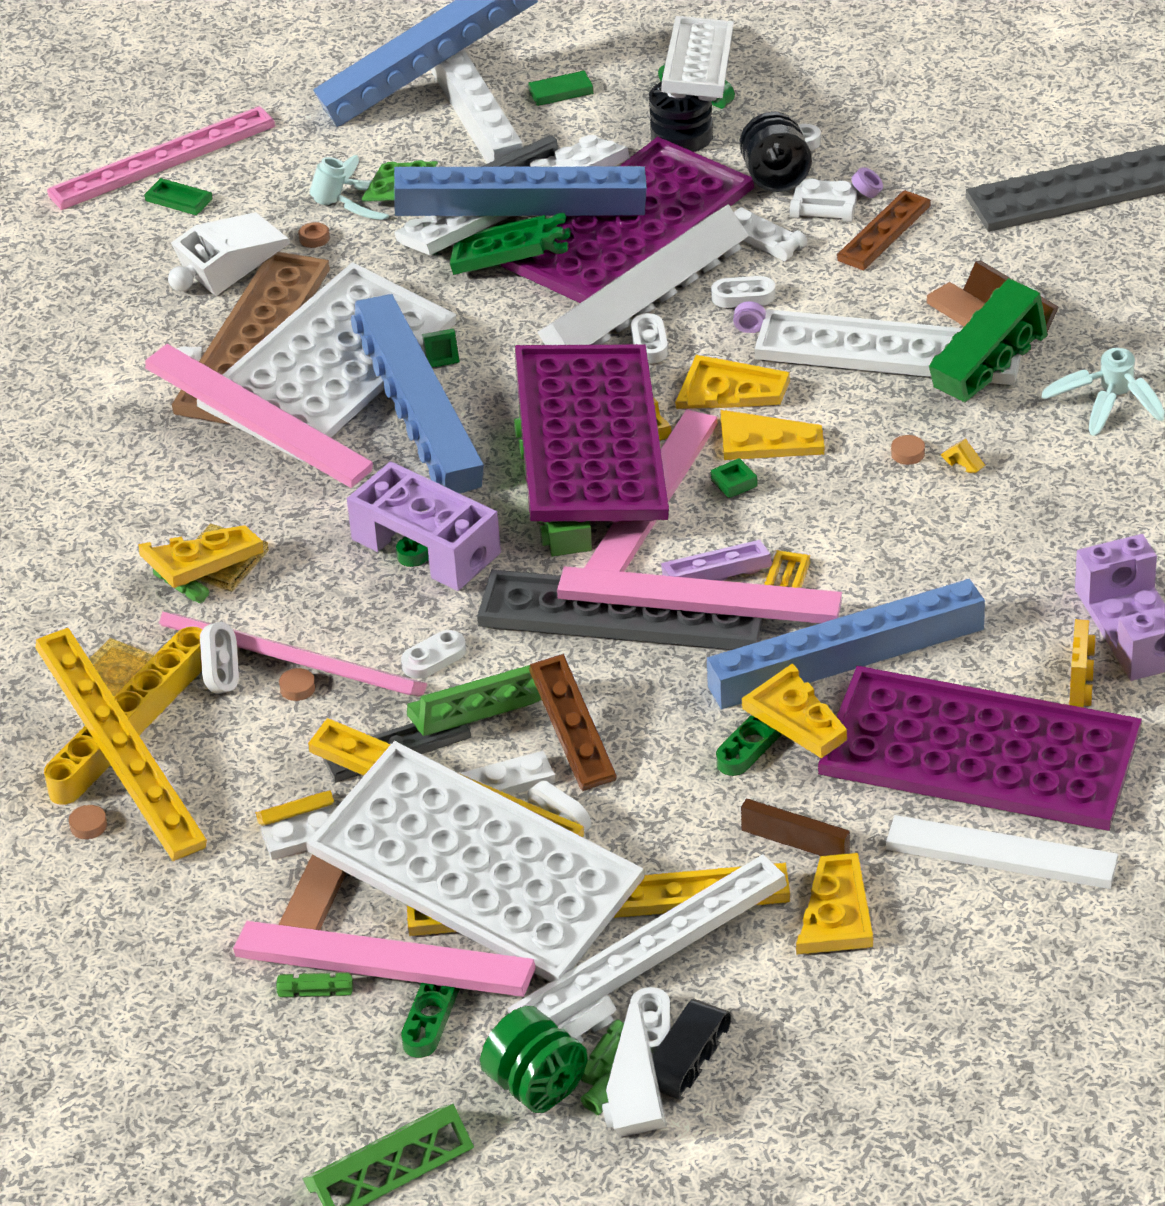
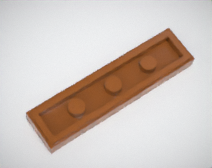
[837,190,931,271]
[529,654,617,791]

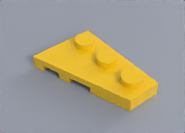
[138,525,264,588]
[742,663,847,758]
[796,853,873,955]

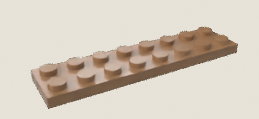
[172,252,330,425]

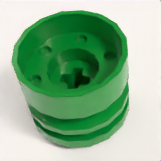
[480,1005,588,1113]

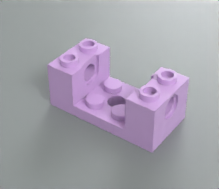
[347,461,501,591]
[1075,534,1165,681]

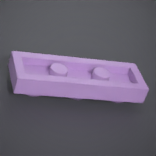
[661,540,772,581]

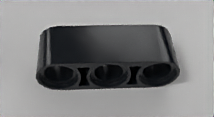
[652,998,732,1100]

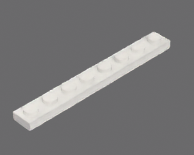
[261,751,555,860]
[508,854,787,1025]

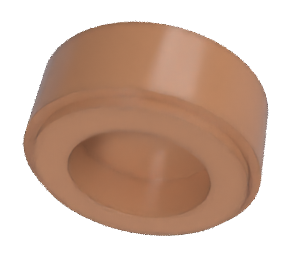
[298,222,330,248]
[891,435,925,465]
[279,668,316,701]
[69,805,107,839]

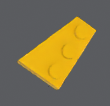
[675,355,790,409]
[720,410,825,460]
[1069,619,1096,708]

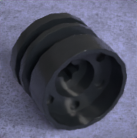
[649,81,713,152]
[739,111,812,192]

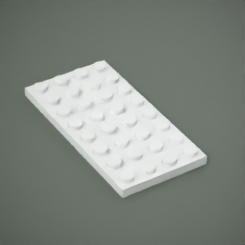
[197,262,456,463]
[306,741,644,982]

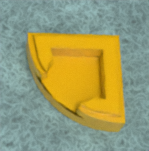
[940,438,986,473]

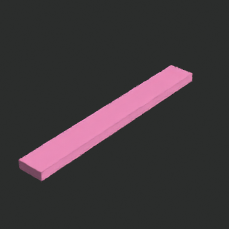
[47,106,275,210]
[145,344,373,488]
[584,409,717,572]
[557,566,842,623]
[159,612,427,696]
[233,921,536,997]

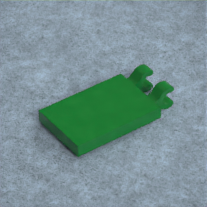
[450,213,571,275]

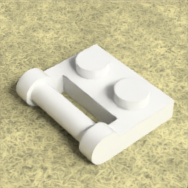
[790,178,859,222]

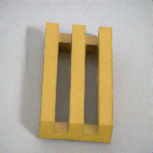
[764,550,811,588]
[255,790,334,826]

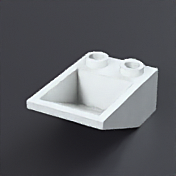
[168,212,290,296]

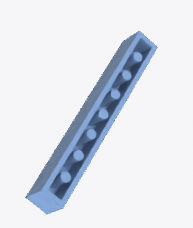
[313,0,538,127]
[394,166,647,216]
[351,294,484,494]
[707,578,985,710]

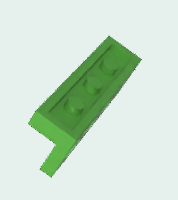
[407,665,542,736]
[302,1104,474,1206]

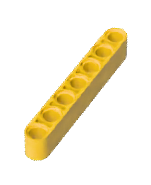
[44,626,202,805]

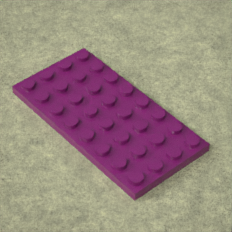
[501,137,754,303]
[514,344,669,522]
[818,666,1142,831]

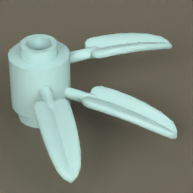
[309,155,389,220]
[1042,348,1165,436]

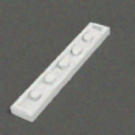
[886,815,1118,889]

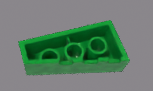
[929,278,1048,403]

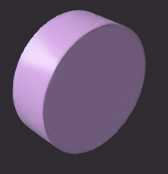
[852,167,883,198]
[733,301,766,333]

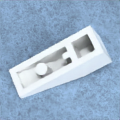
[602,1002,667,1137]

